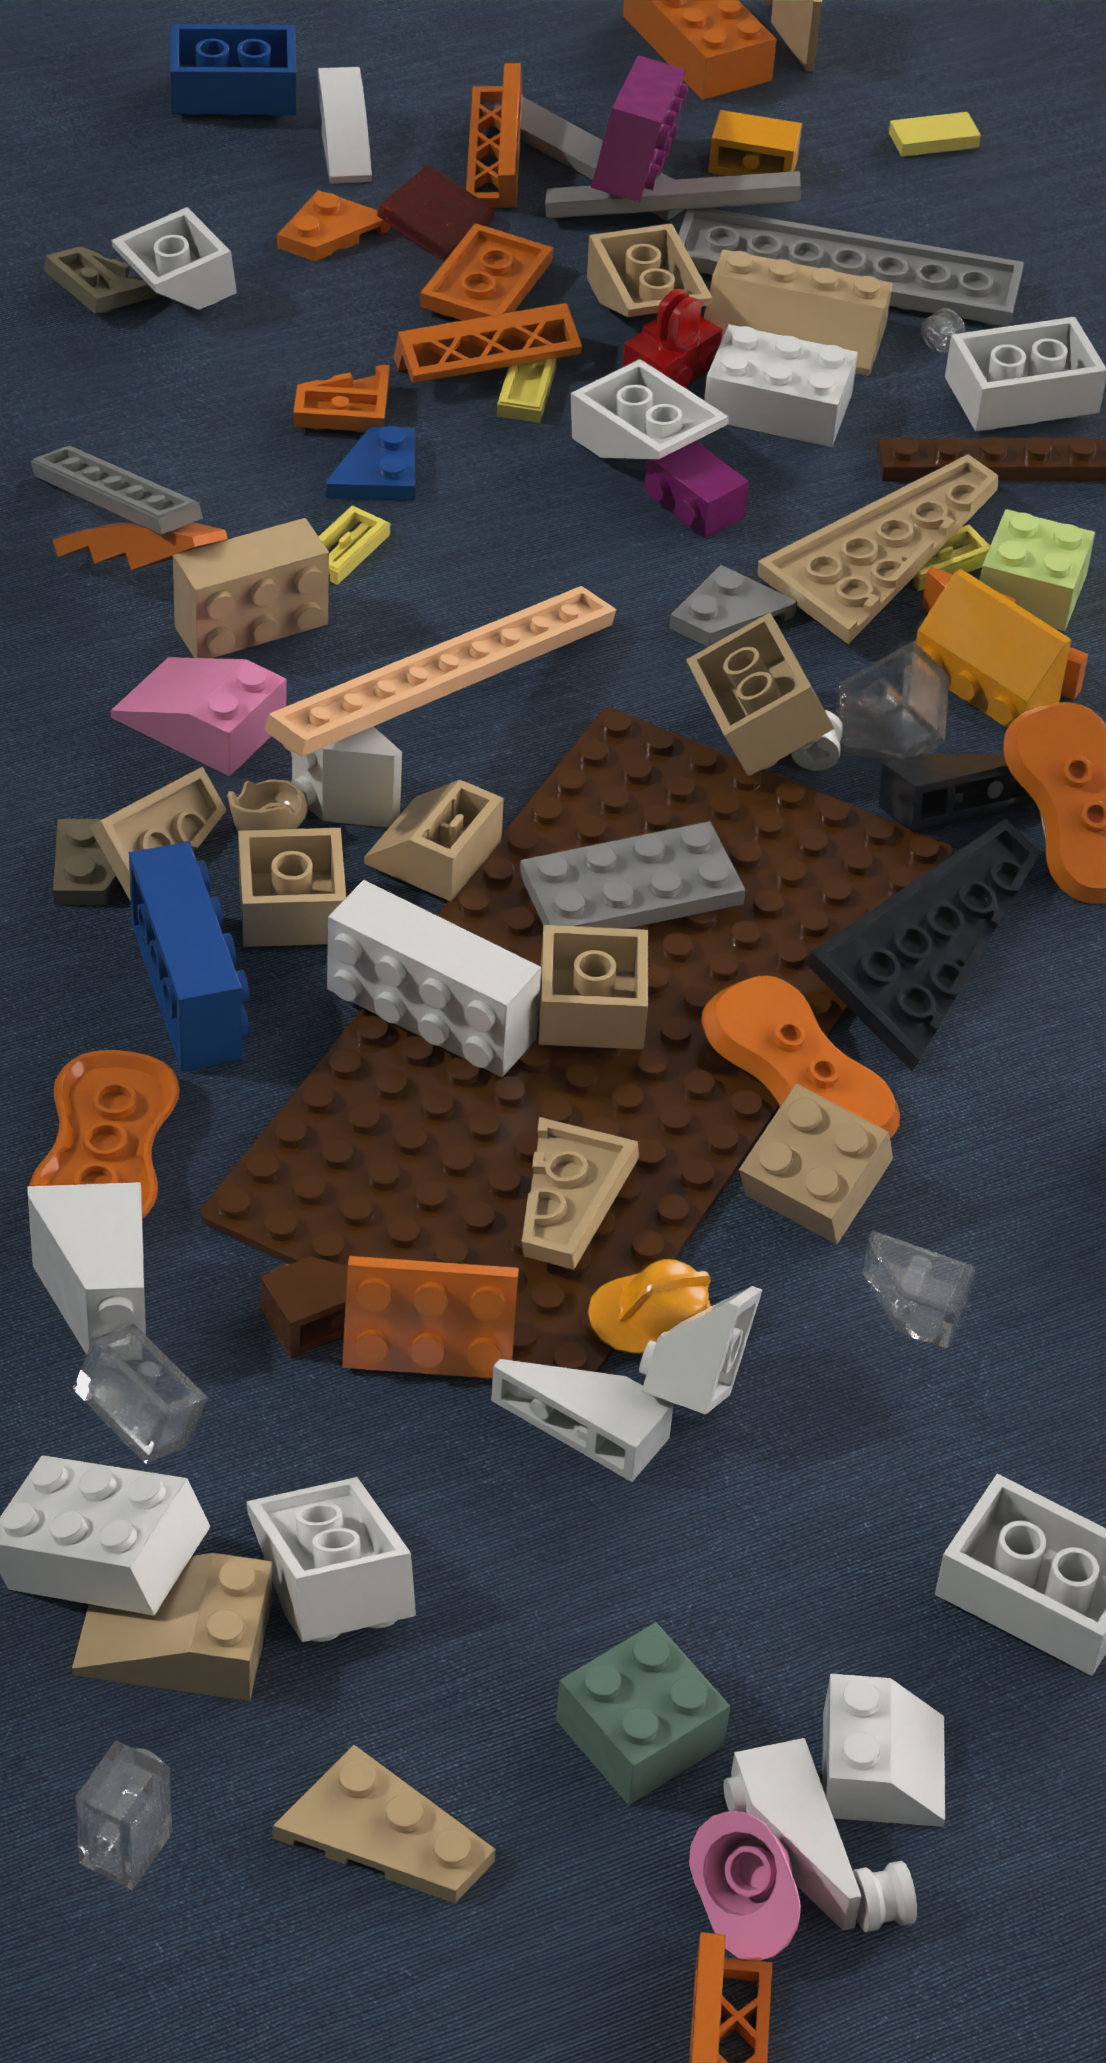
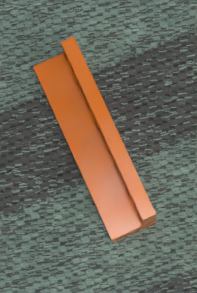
[465,63,523,208]
[393,303,582,383]
[689,1932,773,2063]

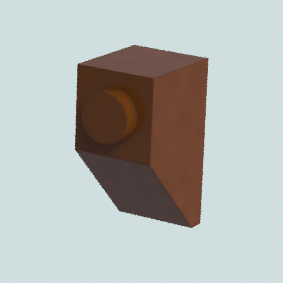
[260,1256,348,1358]

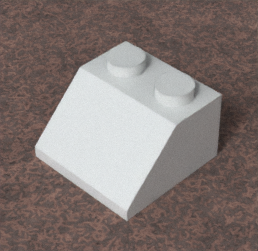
[111,207,237,310]
[291,726,402,828]
[639,1286,762,1414]
[822,1674,945,1827]

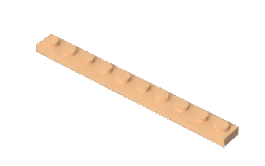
[264,586,617,757]

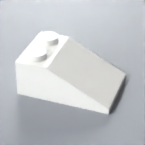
[571,359,729,459]
[246,1477,416,1642]

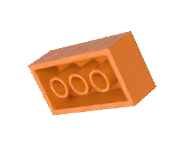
[623,0,777,100]

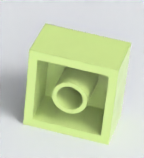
[980,509,1095,631]

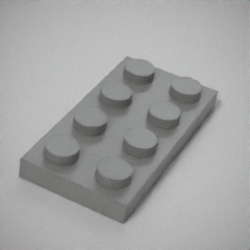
[520,821,745,929]

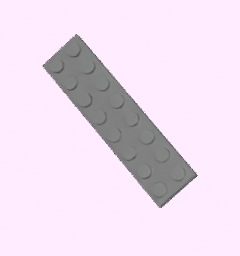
[678,208,1024,326]

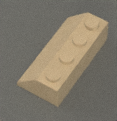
[704,249,892,376]

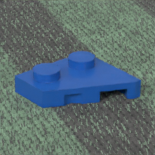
[327,426,415,500]

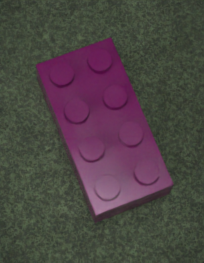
[591,55,689,202]

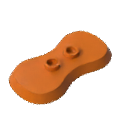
[1003,702,1106,904]
[701,976,900,1139]
[29,1050,180,1219]

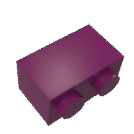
[644,441,749,539]

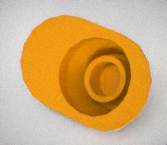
[588,1259,711,1354]

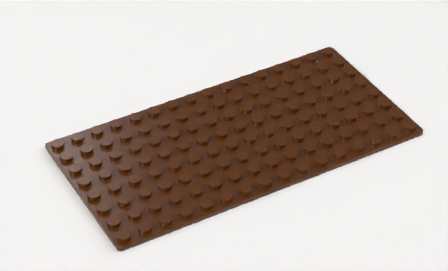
[201,708,953,1372]

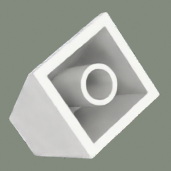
[28,1182,147,1361]

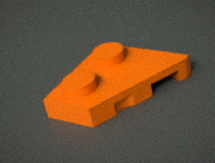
[277,190,391,261]
[293,365,390,433]

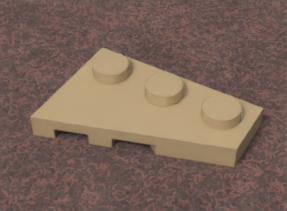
[273,1745,496,1903]

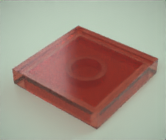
[377,165,496,261]

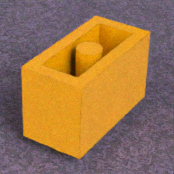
[708,110,802,176]

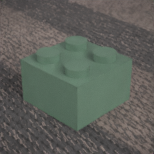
[556,1622,730,1806]

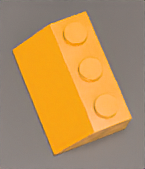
[912,568,1071,728]

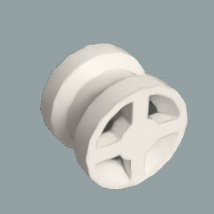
[792,710,843,771]
[853,1861,917,1932]

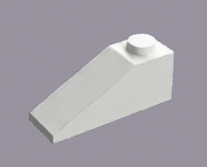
[491,1359,674,1482]
[724,1738,861,1931]

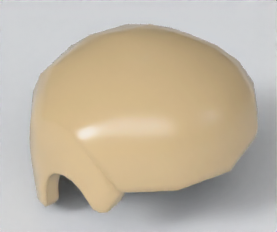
[227,779,308,831]

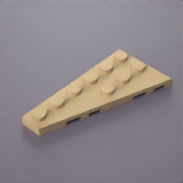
[758,454,999,644]

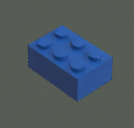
[170,24,296,117]

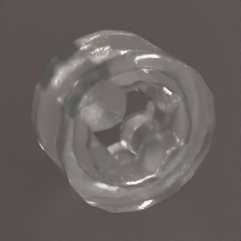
[921,308,966,353]

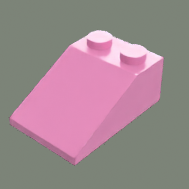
[110,657,287,777]

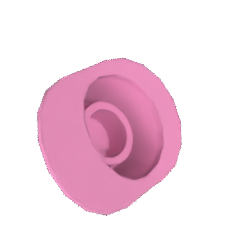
[689,1811,801,1962]

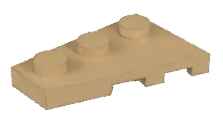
[89,766,227,901]
[522,1117,640,1270]

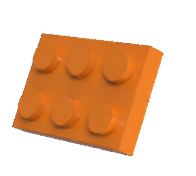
[420,223,553,321]
[342,1256,519,1378]

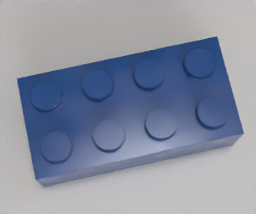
[129,841,250,1072]

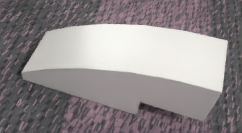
[318,67,372,184]

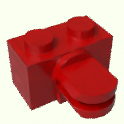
[622,289,723,388]

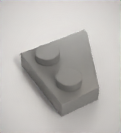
[669,565,797,647]

